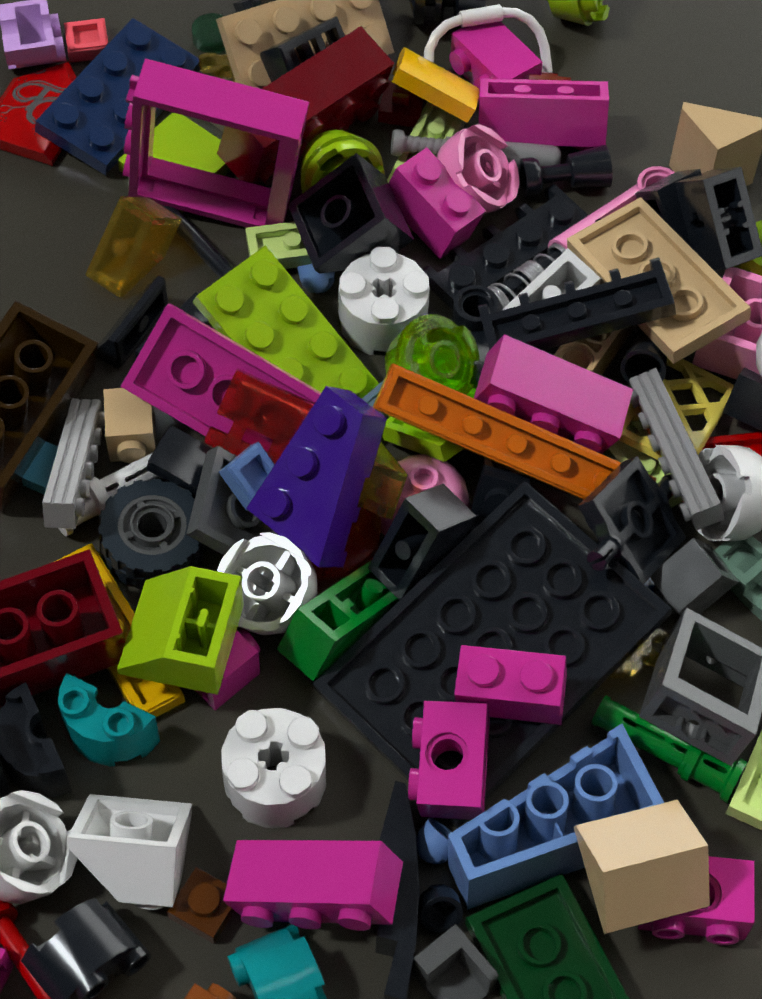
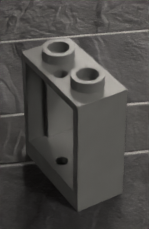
[639,607,762,766]

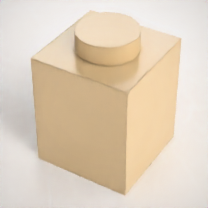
[103,388,156,463]

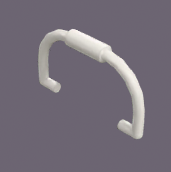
[424,4,553,73]

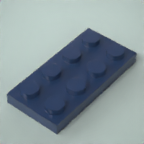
[35,18,201,176]

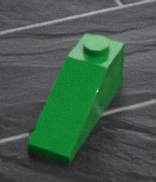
[277,560,399,681]

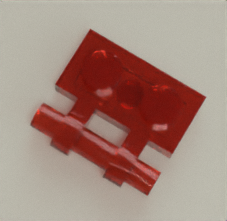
[203,368,315,464]

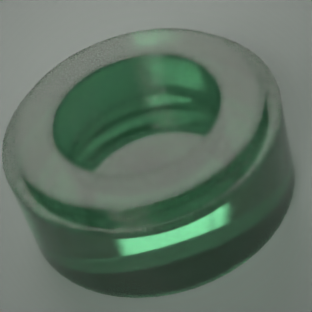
[192,13,225,53]

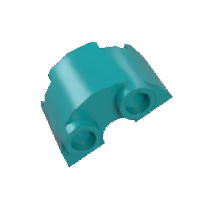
[58,673,160,767]
[227,924,327,999]

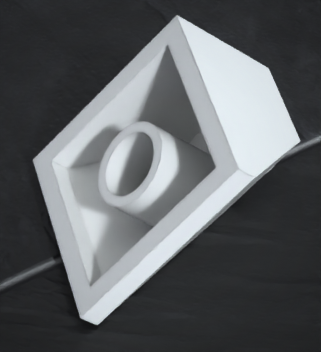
[67,794,192,910]

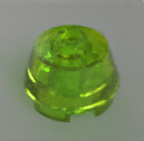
[385,314,480,395]

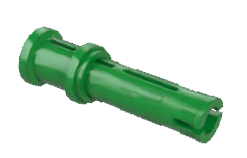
[591,695,748,803]

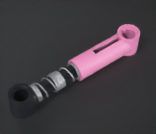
[451,166,675,343]

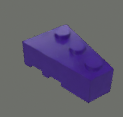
[246,386,387,567]

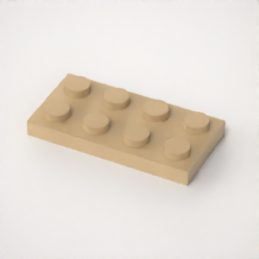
[216,0,395,89]
[567,197,751,364]

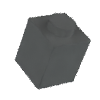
[650,538,739,615]

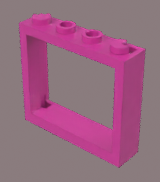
[123,58,309,228]

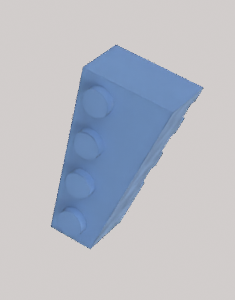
[448,724,664,910]

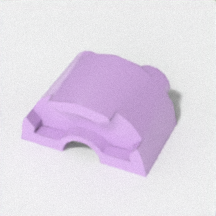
[0,0,66,69]

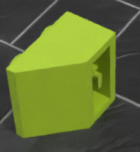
[117,566,244,695]

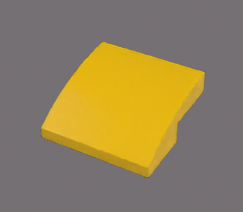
[392,47,479,123]

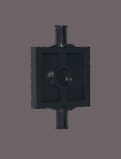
[578,456,686,584]

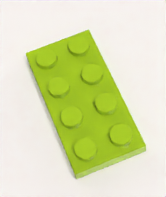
[193,245,379,399]

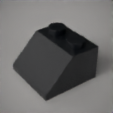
[288,153,414,274]

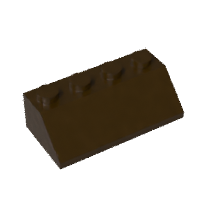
[0,300,98,513]

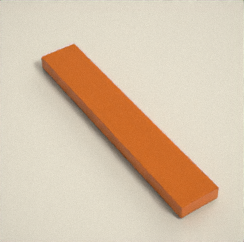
[373,363,657,500]

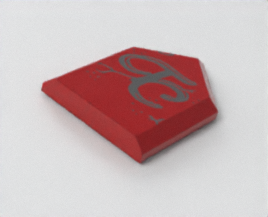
[0,61,76,166]

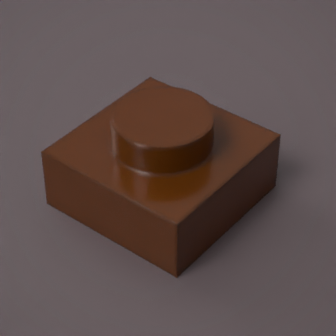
[167,867,235,944]

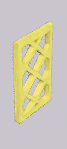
[619,357,734,460]

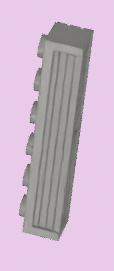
[629,368,725,531]
[42,398,105,529]

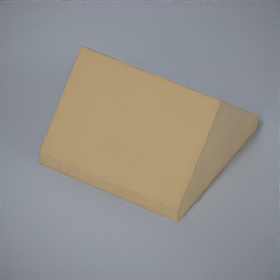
[669,102,762,186]
[574,799,710,934]

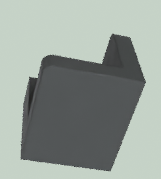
[412,924,499,999]

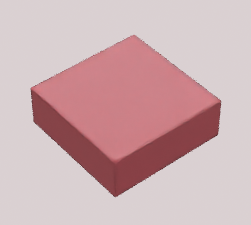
[64,18,108,63]

